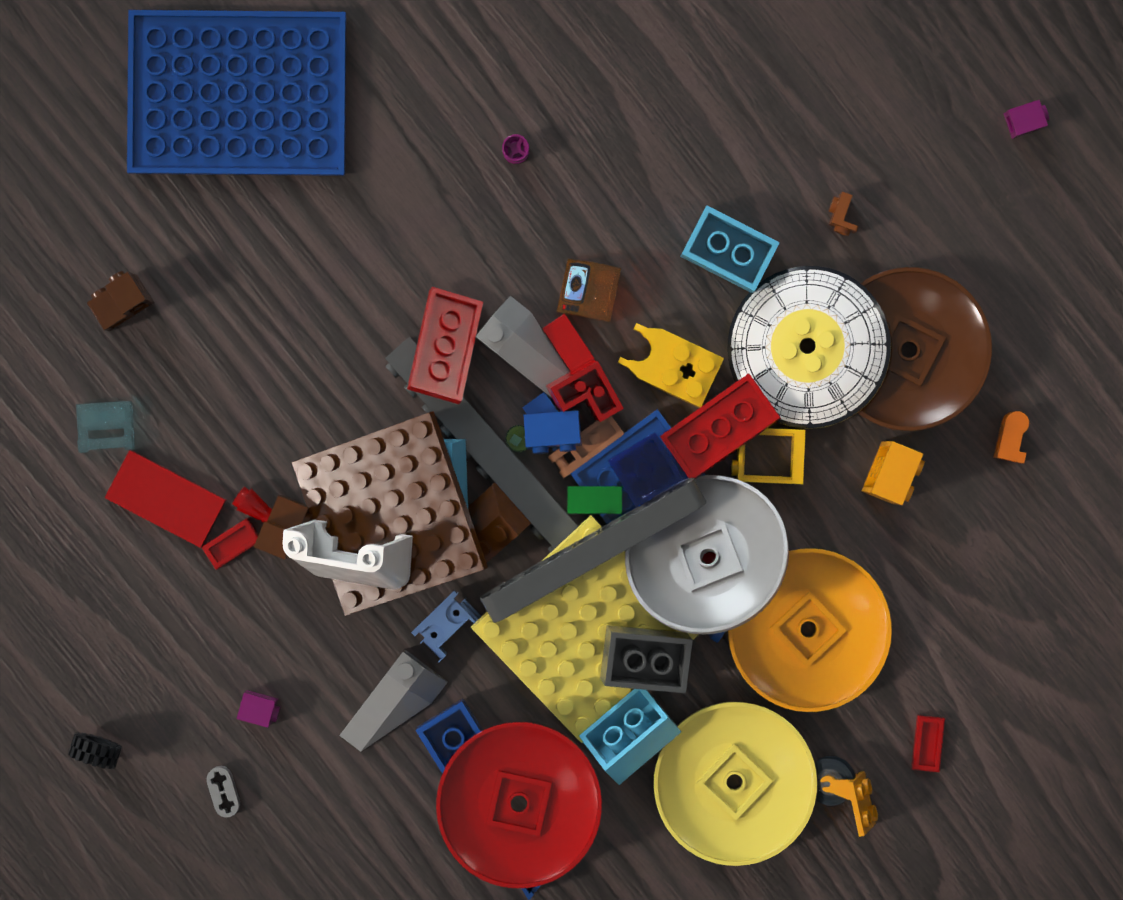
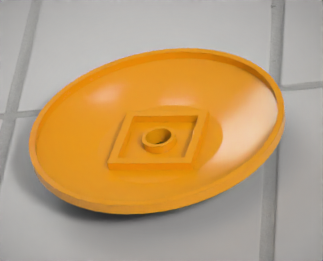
[728,548,892,712]

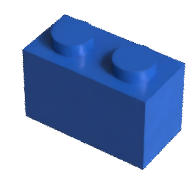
[524,411,582,454]

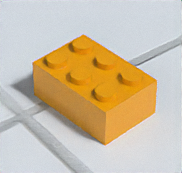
[861,441,925,505]

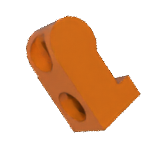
[993,411,1029,464]

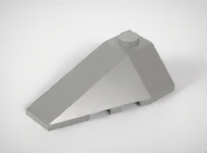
[476,296,569,398]
[339,649,448,752]

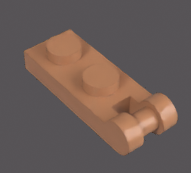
[548,416,624,479]

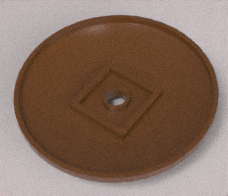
[858,267,992,431]

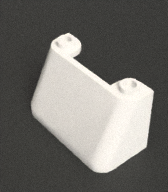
[283,520,413,589]

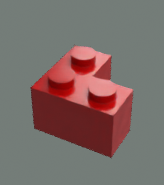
[546,359,624,422]

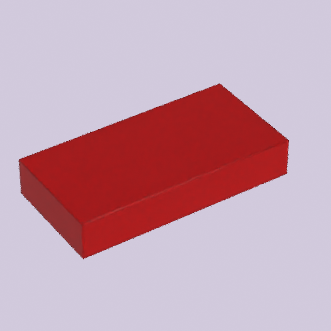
[542,313,595,371]
[201,518,259,570]
[911,715,945,772]

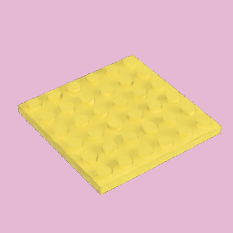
[471,515,699,743]

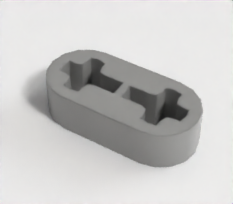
[206,766,241,818]

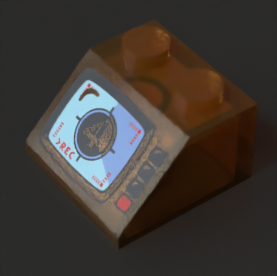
[557,259,621,323]

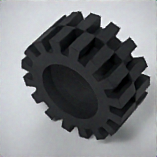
[68,732,122,769]

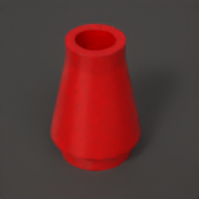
[232,486,272,523]

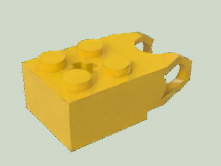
[618,323,724,408]

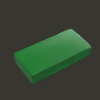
[567,486,622,514]

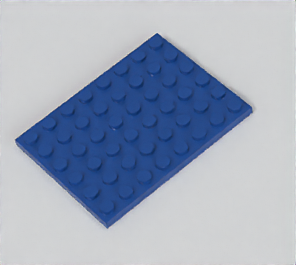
[127,10,346,176]

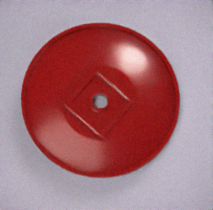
[436,722,602,888]

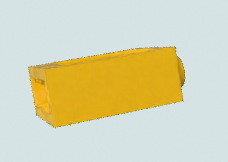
[731,428,805,484]

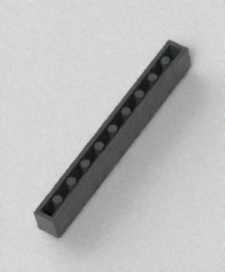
[385,337,579,552]

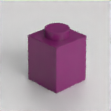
[1003,100,1049,139]
[237,690,281,728]

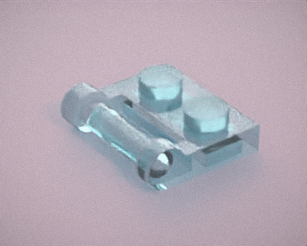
[76,401,135,453]

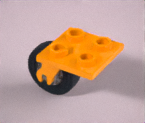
[815,756,878,837]

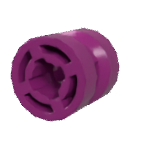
[502,134,529,164]

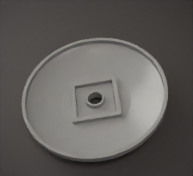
[625,475,789,635]

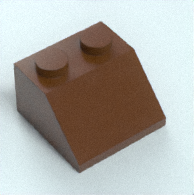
[468,483,531,563]

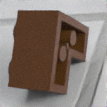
[87,271,155,331]
[254,495,313,560]

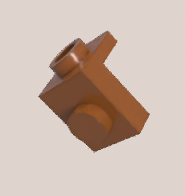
[828,192,859,236]

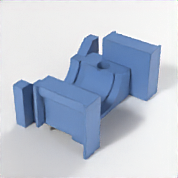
[411,590,482,663]

